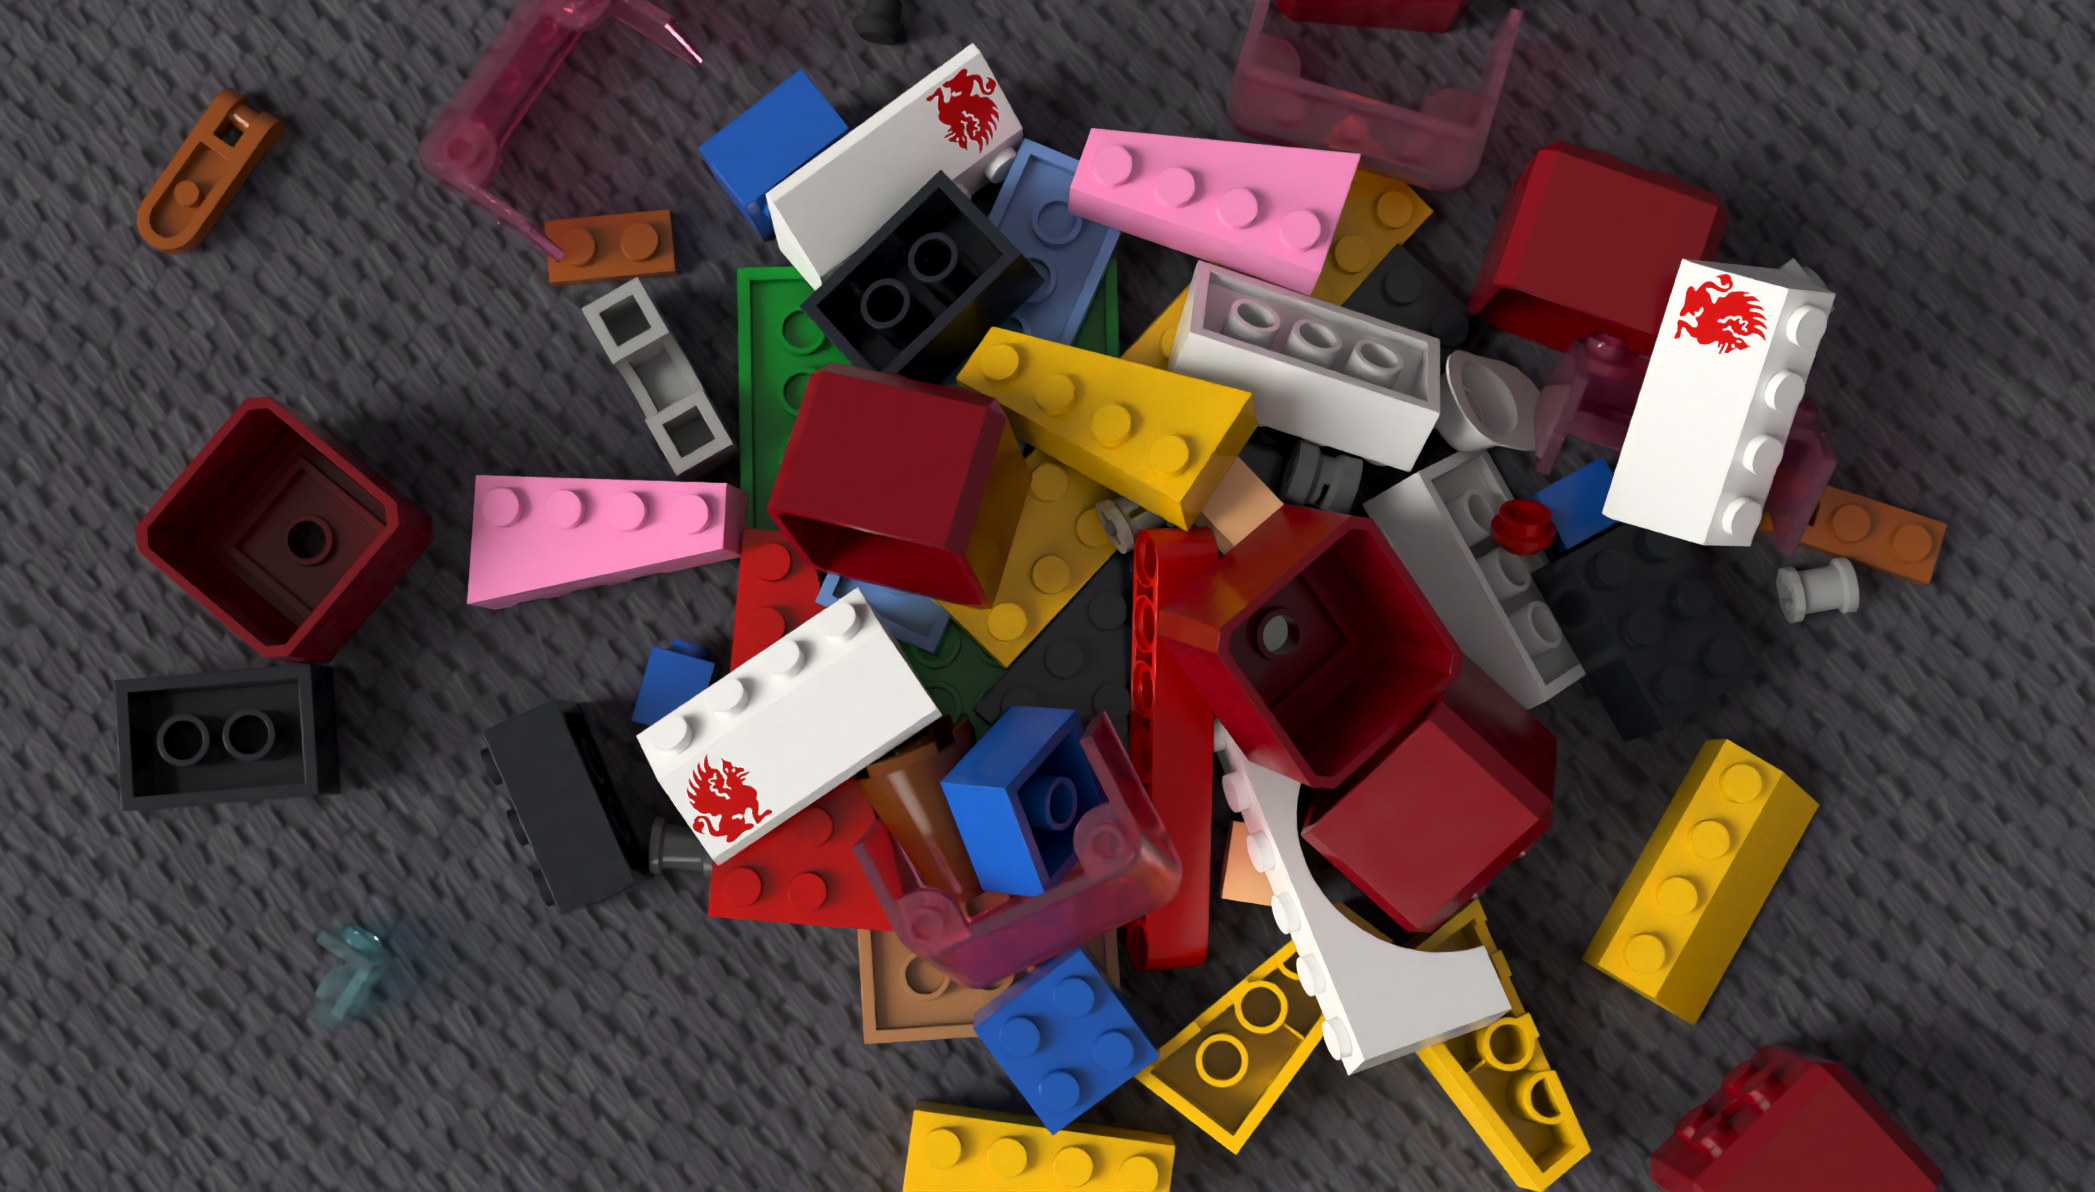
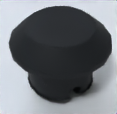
[852,0,907,45]

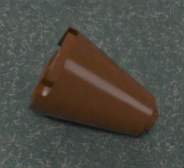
[851,713,985,903]

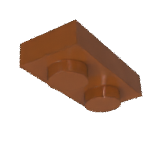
[544,209,678,287]

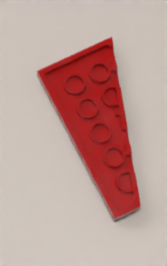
[708,528,904,933]

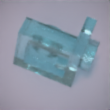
[310,924,393,1031]

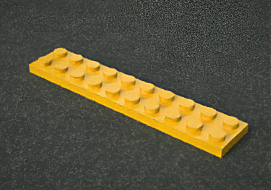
[930,122,1433,668]

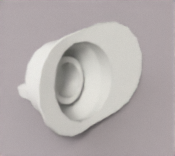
[1433,350,1552,453]

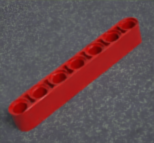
[1126,526,1219,973]

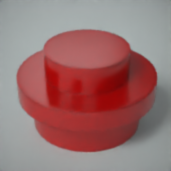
[1490,499,1556,556]

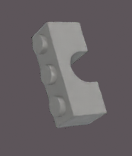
[581,277,740,482]

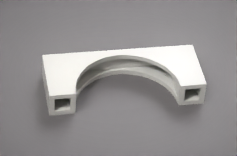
[1213,714,1512,1076]

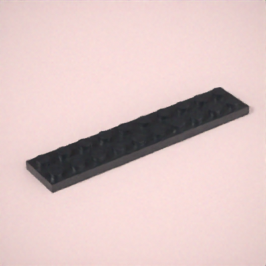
[973,243,1491,767]

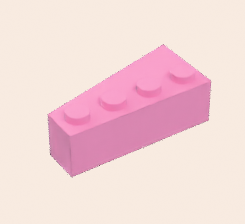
[1067,128,1361,296]
[467,475,748,610]

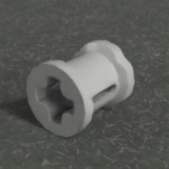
[1095,496,1176,554]
[1776,556,1860,623]

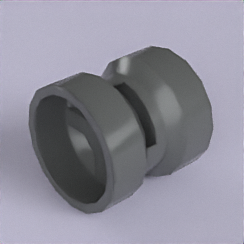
[1279,440,1363,514]

